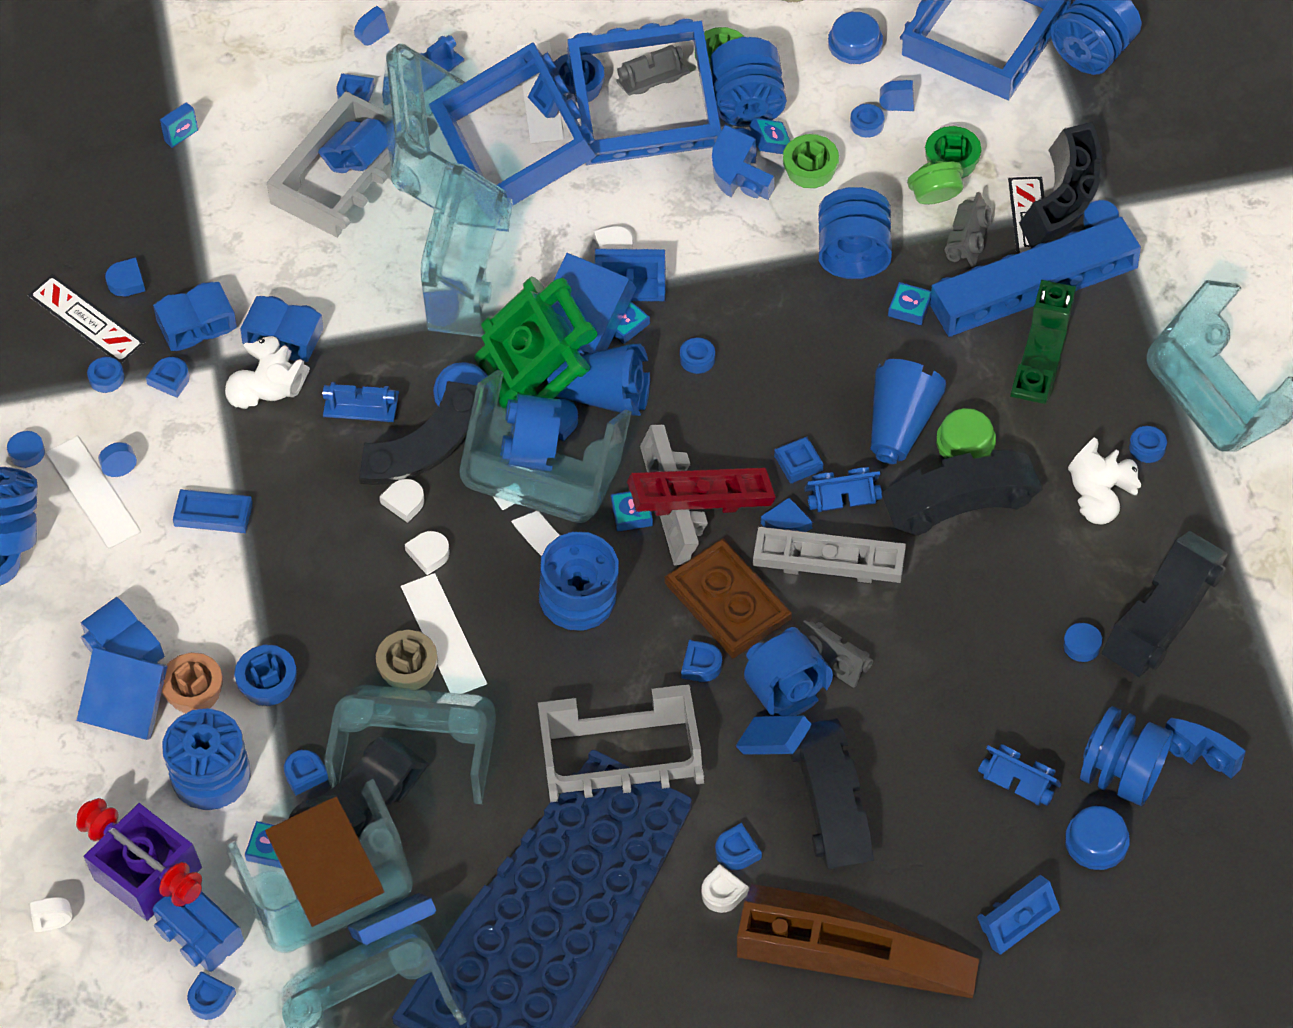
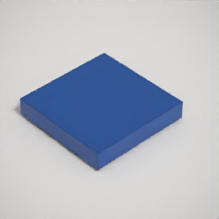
[76,647,168,740]
[347,893,436,945]

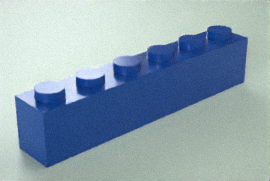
[930,217,1141,337]

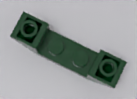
[1010,280,1076,404]

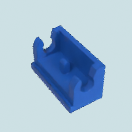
[595,249,666,301]

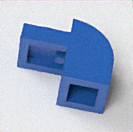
[712,125,775,200]

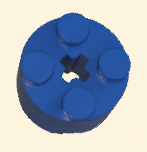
[500,394,561,472]
[744,627,833,716]

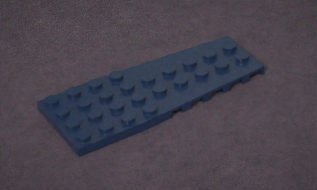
[392,750,692,1028]

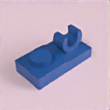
[977,875,1060,955]

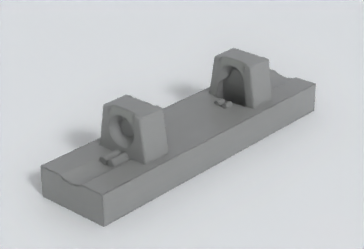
[640,425,708,565]
[753,527,906,583]

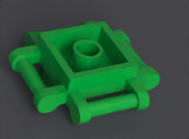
[474,276,597,414]

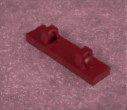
[627,468,776,516]

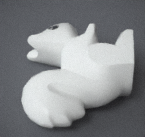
[225,336,310,409]
[1068,438,1141,525]

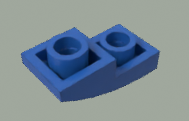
[1165,718,1246,779]

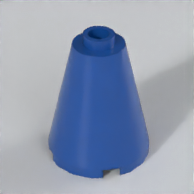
[547,344,650,416]
[871,359,946,464]

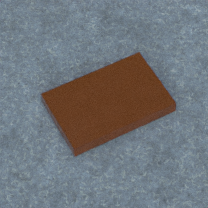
[665,539,792,659]
[265,796,385,927]

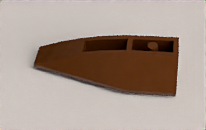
[737,884,979,998]

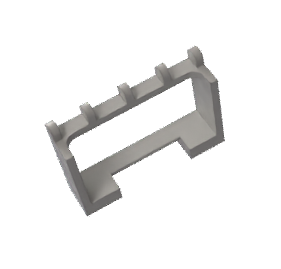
[266,91,424,238]
[538,684,704,802]

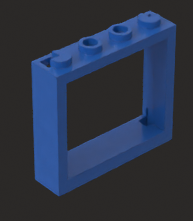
[900,0,1071,101]
[567,19,721,166]
[428,42,596,219]

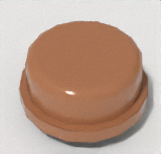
[162,652,223,713]

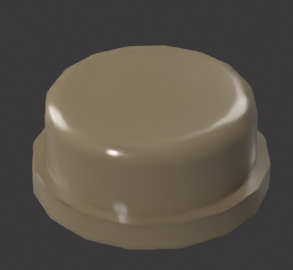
[376,630,438,691]

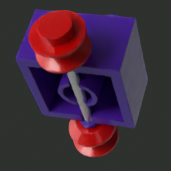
[76,798,202,921]

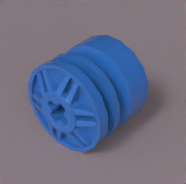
[1051,0,1142,75]
[709,37,787,127]
[818,187,892,279]
[0,467,38,556]
[539,532,619,631]
[1080,706,1173,807]
[162,708,251,810]

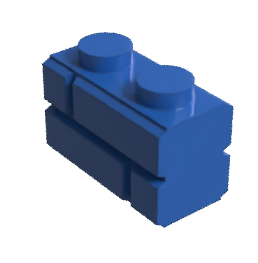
[153,891,244,972]

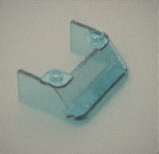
[382,43,480,214]
[421,162,512,337]
[1147,280,1293,452]
[459,370,632,523]
[324,685,496,804]
[226,779,413,953]
[281,923,467,1028]

